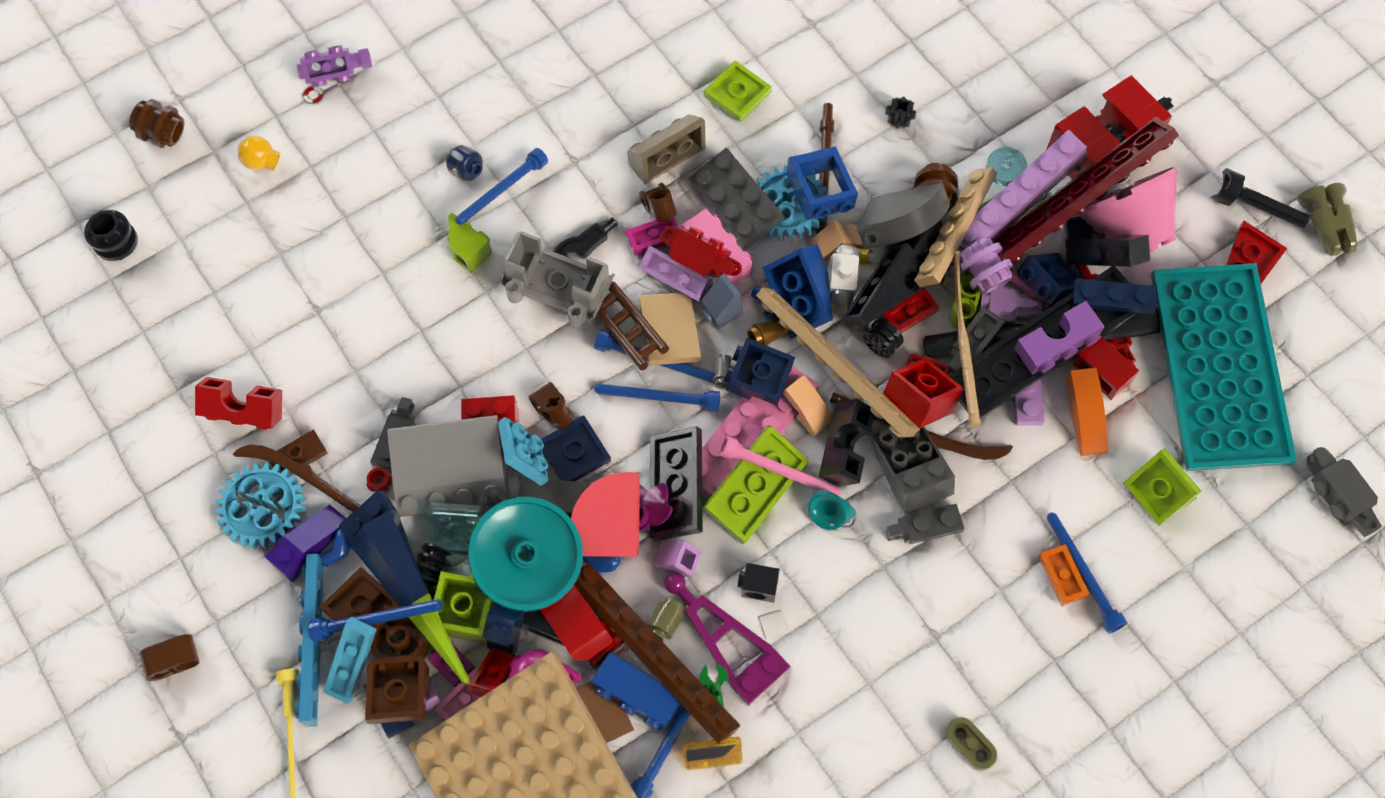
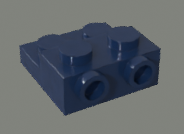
[1017,253,1085,306]
[723,338,796,406]

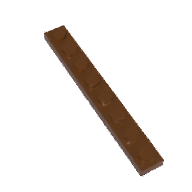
[574,563,741,744]

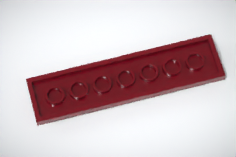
[993,117,1180,263]

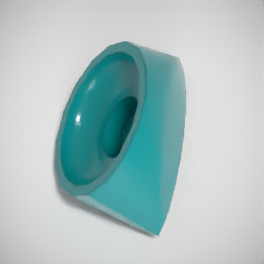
[808,490,857,530]

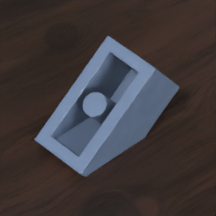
[701,273,744,329]

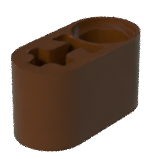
[139,634,200,681]

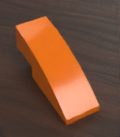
[1066,368,1108,456]

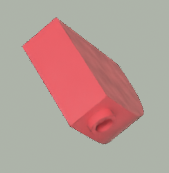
[571,472,640,557]

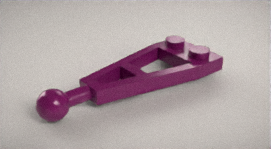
[664,572,791,706]

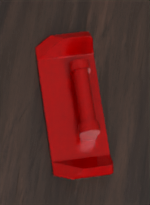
[540,584,613,661]

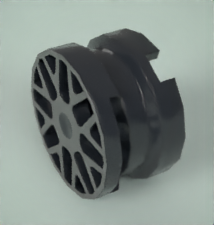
[862,318,904,359]

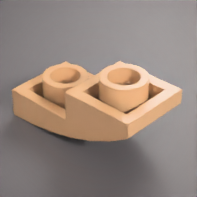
[782,375,832,437]

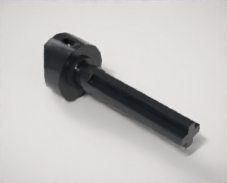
[1210,168,1310,229]

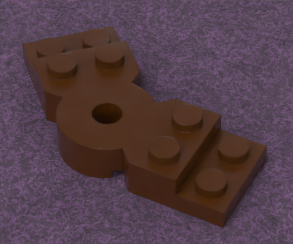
[320,567,430,724]

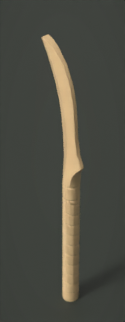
[954,251,981,428]

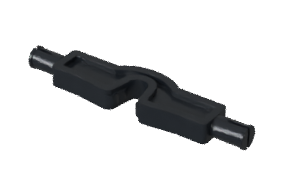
[554,217,618,259]

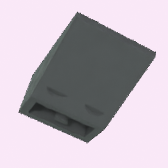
[869,427,955,514]

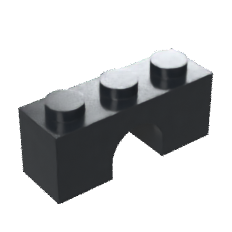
[1065,234,1150,267]
[818,398,874,487]

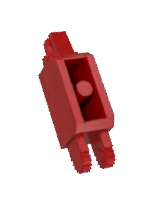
[660,226,742,277]

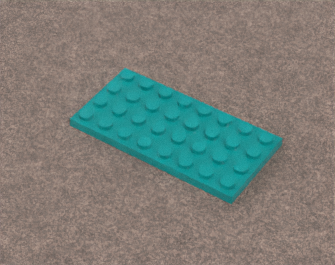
[1151,264,1297,471]

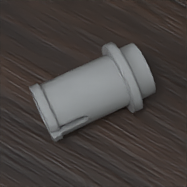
[712,354,732,390]

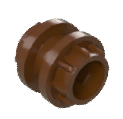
[129,99,185,148]
[914,163,958,215]

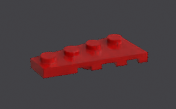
[1225,220,1287,284]

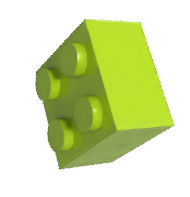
[434,572,495,644]

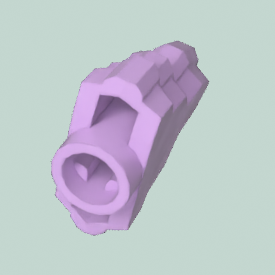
[978,284,1043,323]

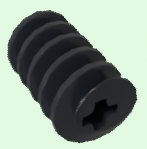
[416,543,452,596]

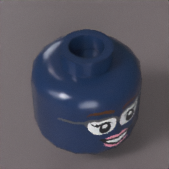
[446,145,483,181]

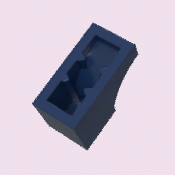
[482,604,525,654]

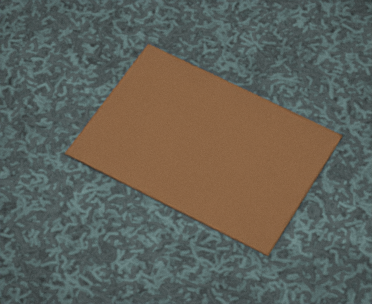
[576,681,634,743]

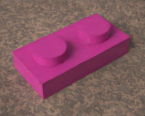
[626,218,679,256]

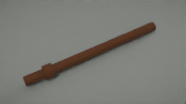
[816,103,835,234]

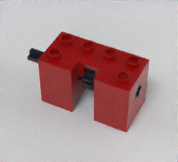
[1046,75,1174,180]

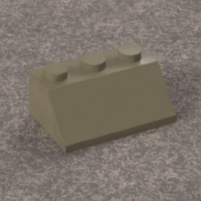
[627,114,705,184]

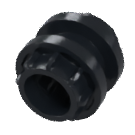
[84,210,138,261]

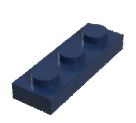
[1072,279,1156,314]

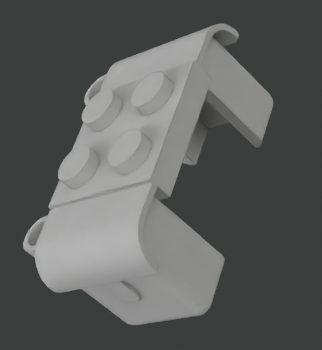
[500,231,615,327]

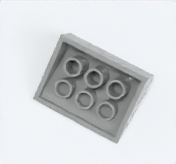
[387,415,509,517]

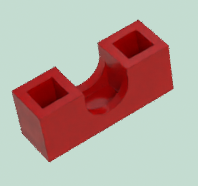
[195,377,282,430]

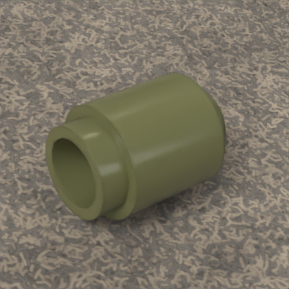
[647,597,685,641]

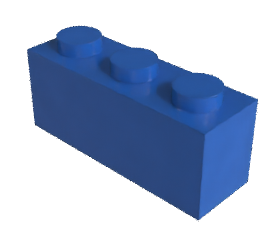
[591,652,682,731]

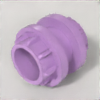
[960,238,1013,294]

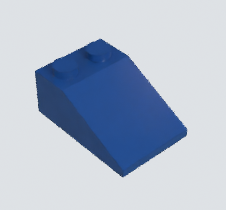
[762,244,833,339]

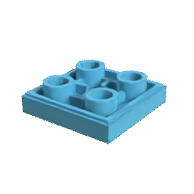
[498,417,548,486]

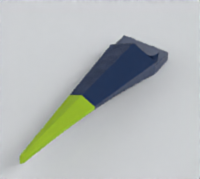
[339,490,469,683]

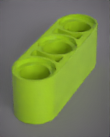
[949,270,981,329]

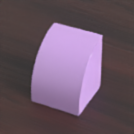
[652,540,702,578]

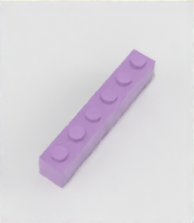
[959,130,1087,251]

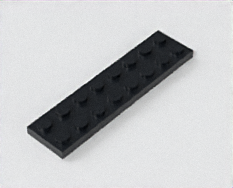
[948,266,1138,420]

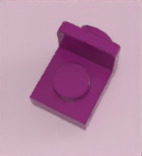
[428,642,476,687]

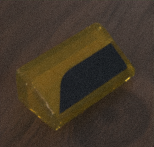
[682,736,742,770]

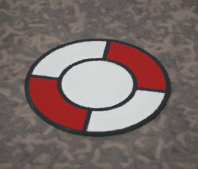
[303,86,324,104]

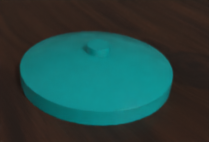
[468,497,583,612]

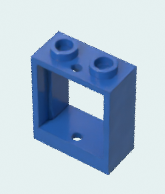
[786,146,858,220]

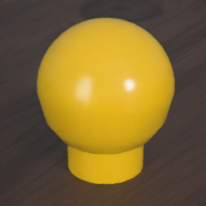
[238,136,281,171]

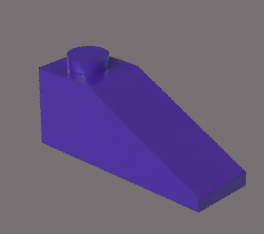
[264,504,346,583]

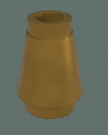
[747,320,788,346]

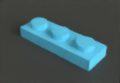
[323,617,377,704]

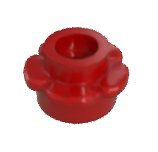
[366,468,393,492]

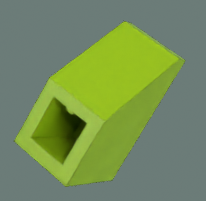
[448,213,492,273]

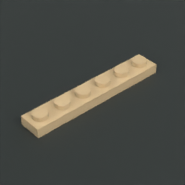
[914,166,997,287]

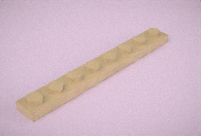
[756,287,920,437]

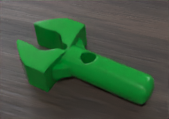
[698,662,729,707]

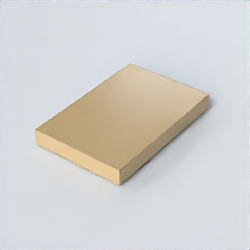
[639,293,701,366]

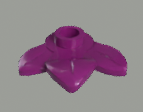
[639,483,673,531]

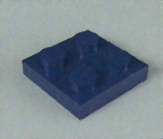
[541,415,611,482]

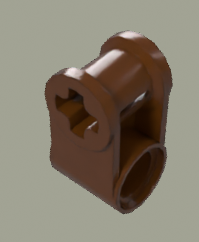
[639,182,677,222]
[528,382,573,429]

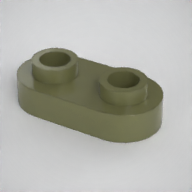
[946,717,997,771]

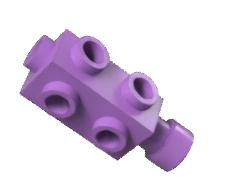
[297,45,373,87]

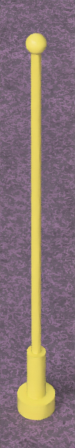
[276,669,299,798]

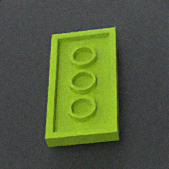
[702,425,809,544]

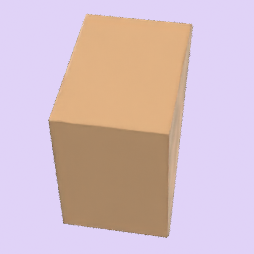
[809,220,864,261]

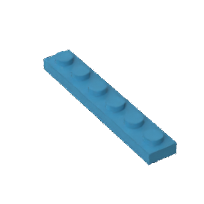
[295,554,324,727]

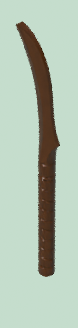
[830,392,1013,460]
[232,444,360,513]

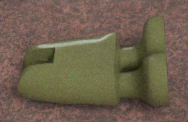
[1297,183,1357,256]

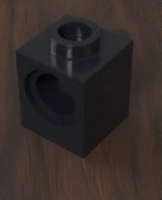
[737,563,780,603]

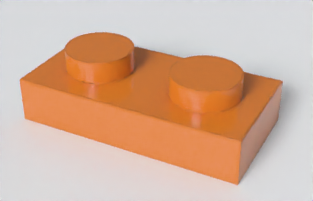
[1038,544,1090,606]

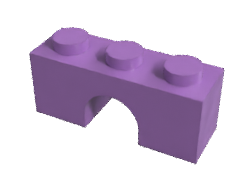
[1014,301,1105,375]

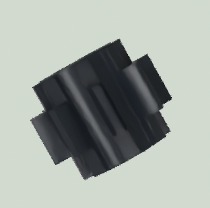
[885,96,917,129]

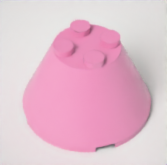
[1079,167,1177,253]

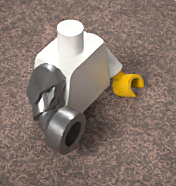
[828,245,873,331]

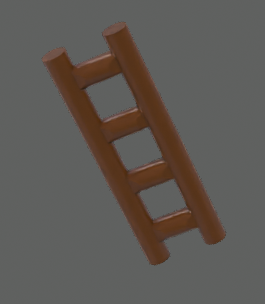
[596,281,669,371]

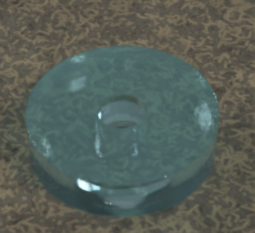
[986,147,1027,186]

